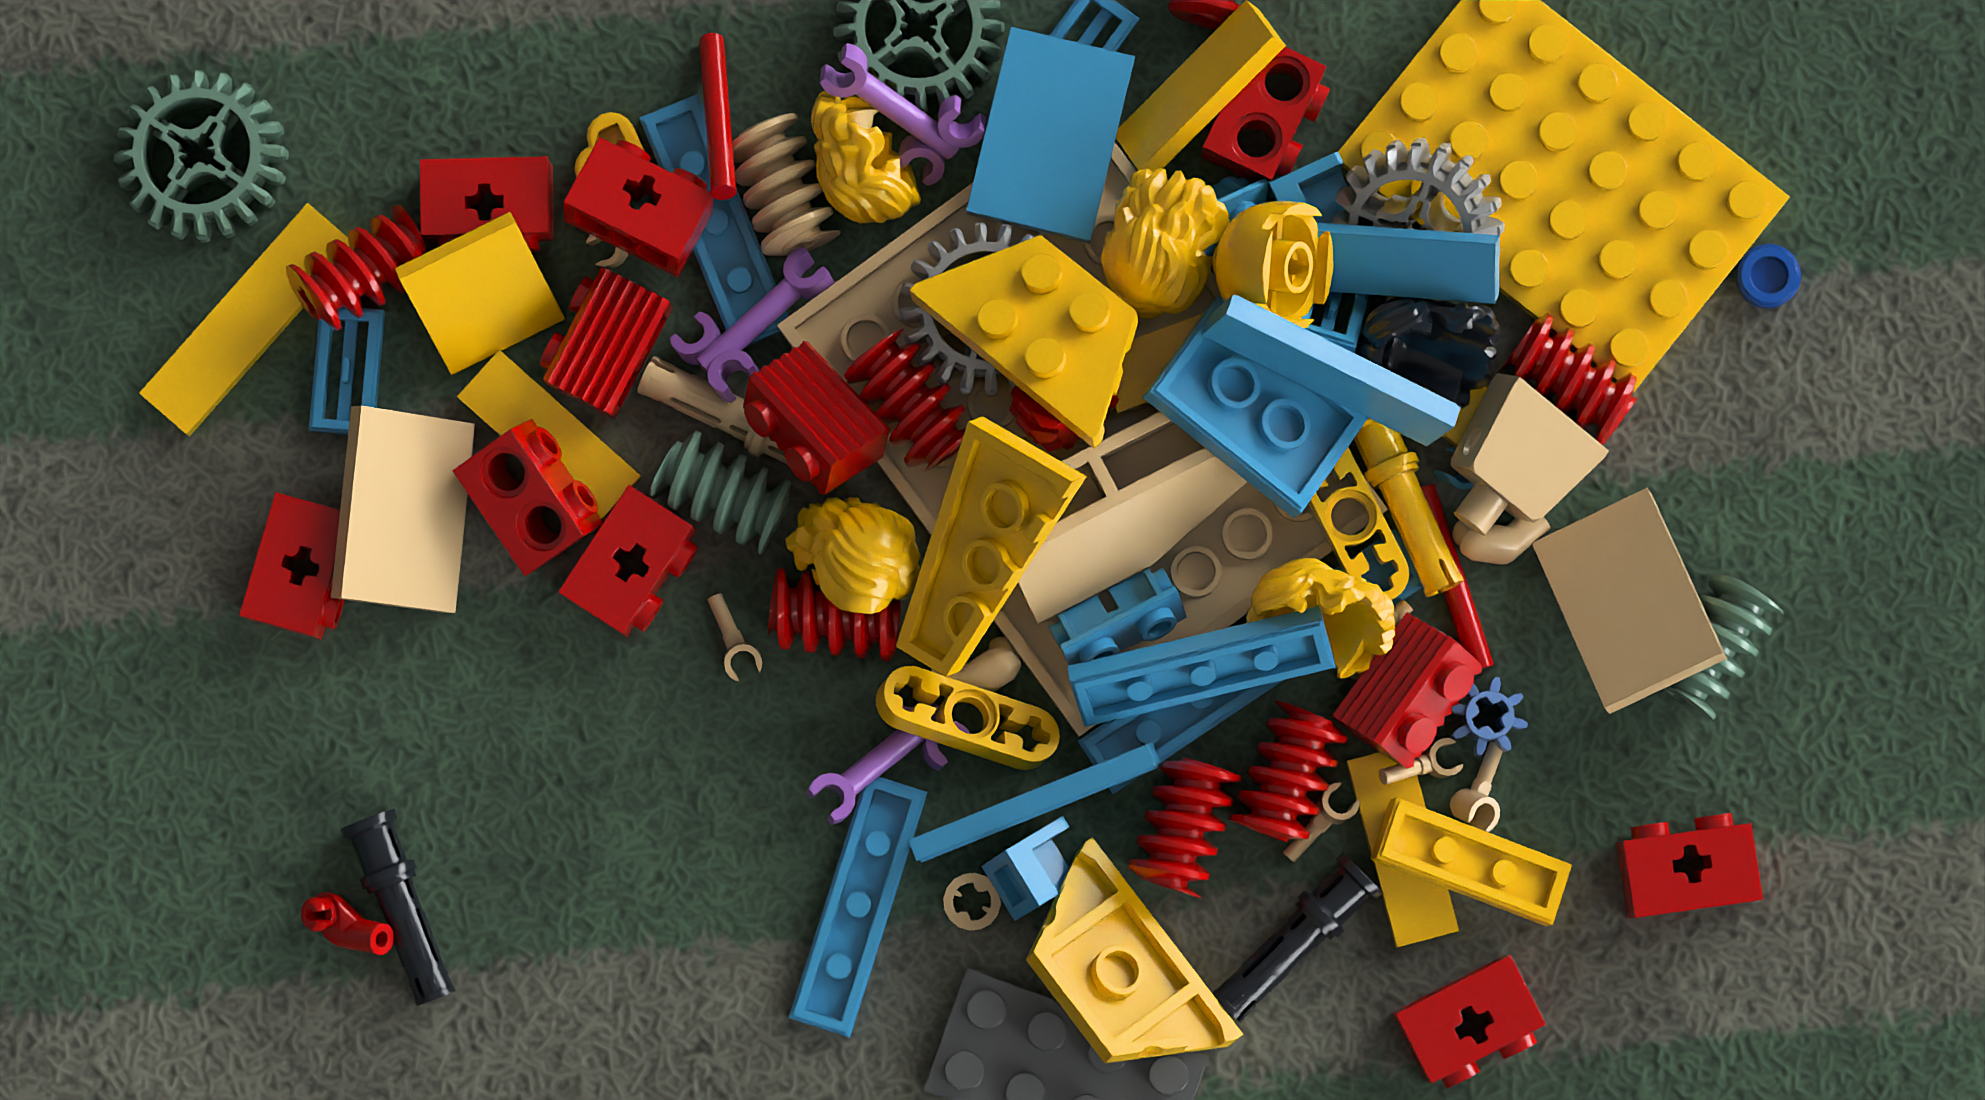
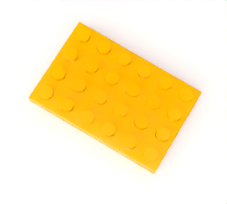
[1338,0,1790,393]

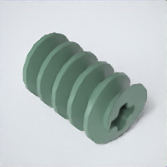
[648,430,792,556]
[1663,574,1784,721]

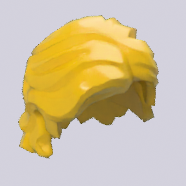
[811,91,921,223]
[1100,168,1230,319]
[785,497,921,614]
[1246,558,1395,679]

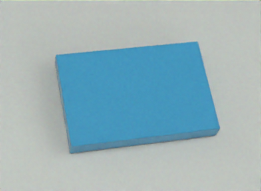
[966,27,1135,244]
[1142,296,1368,518]

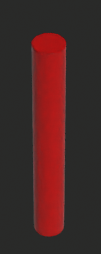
[699,33,737,200]
[1421,484,1494,669]

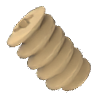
[732,113,841,256]

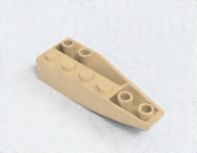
[1017,412,1247,624]

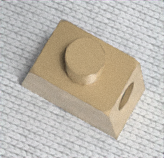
[1450,373,1609,536]

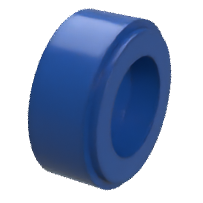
[1735,244,1801,309]

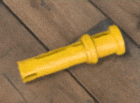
[1354,418,1464,597]

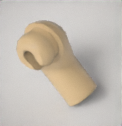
[931,636,1021,692]

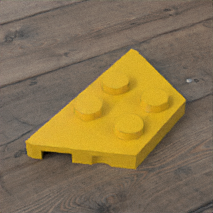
[909,235,1138,449]
[1026,837,1243,1063]

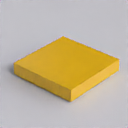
[395,212,565,375]

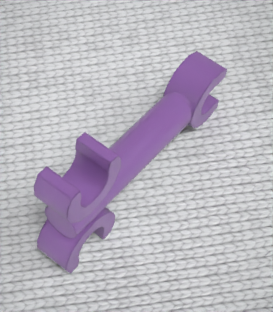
[820,43,986,186]
[670,247,835,403]
[805,687,971,825]

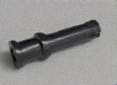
[340,809,456,1006]
[1212,853,1383,1023]

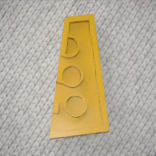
[896,416,1087,677]

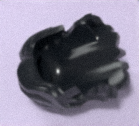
[1355,297,1500,409]

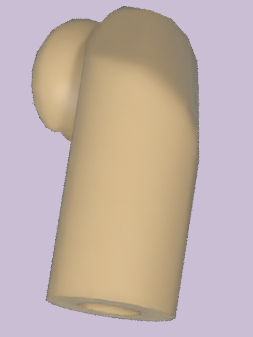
[1452,517,1551,565]

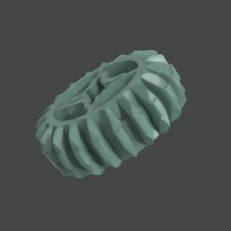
[833,0,1005,114]
[114,70,289,242]

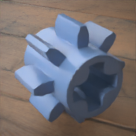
[1451,677,1528,757]

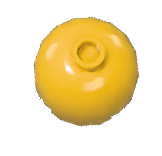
[1212,201,1334,329]

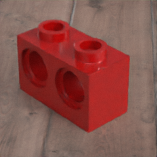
[1200,47,1330,185]
[452,419,604,576]

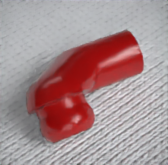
[301,892,394,955]

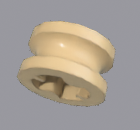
[943,873,1001,931]

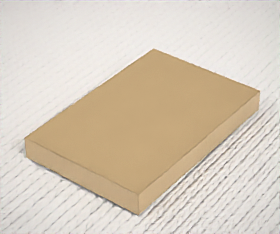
[331,406,475,613]
[1532,488,1727,714]

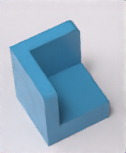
[1267,152,1348,224]
[981,816,1069,921]

